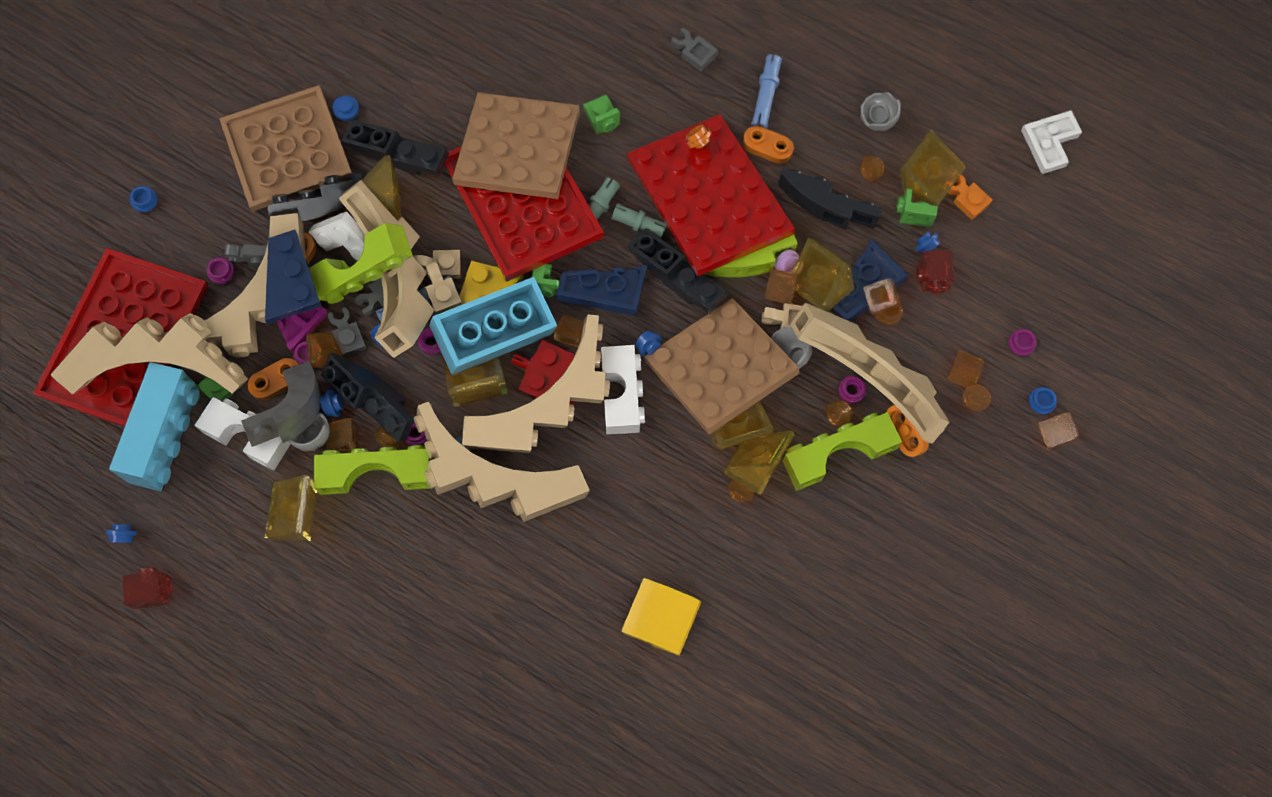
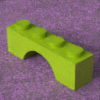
[309,223,413,304]
[782,412,902,491]
[314,445,432,495]

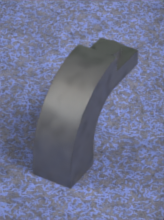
[241,361,321,447]

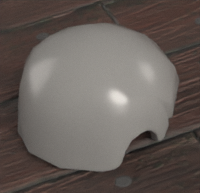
[861,92,901,131]
[771,327,812,369]
[289,413,330,452]

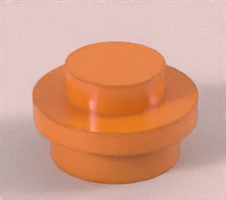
[686,125,712,149]

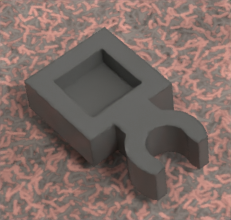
[671,28,718,72]
[224,244,267,268]
[354,278,384,317]
[328,307,367,358]

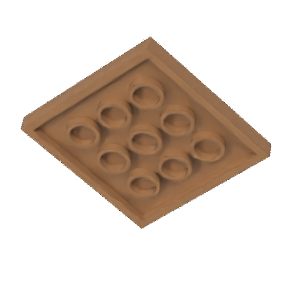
[219,85,352,212]
[452,93,580,199]
[644,298,799,435]

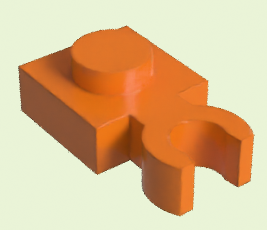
[944,173,993,220]

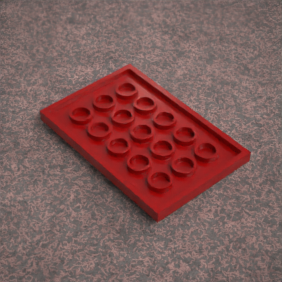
[627,114,795,276]
[444,146,604,282]
[33,248,209,427]

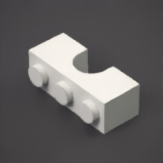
[601,345,645,434]
[194,397,290,471]

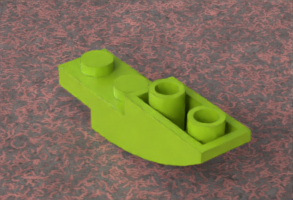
[688,235,798,278]

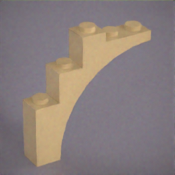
[339,180,435,358]
[166,213,306,357]
[790,303,949,444]
[51,313,248,395]
[462,315,610,453]
[414,402,590,522]

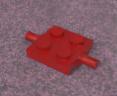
[511,340,575,405]

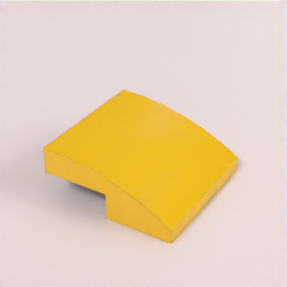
[621,578,701,656]

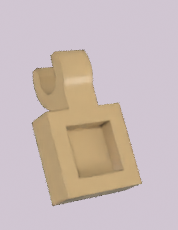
[413,250,461,279]
[425,261,461,314]
[761,303,803,329]

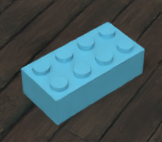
[429,277,557,375]
[109,362,200,491]

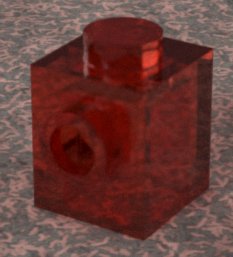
[916,250,954,294]
[122,568,172,609]

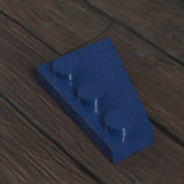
[265,229,321,324]
[828,239,908,322]
[556,265,647,316]

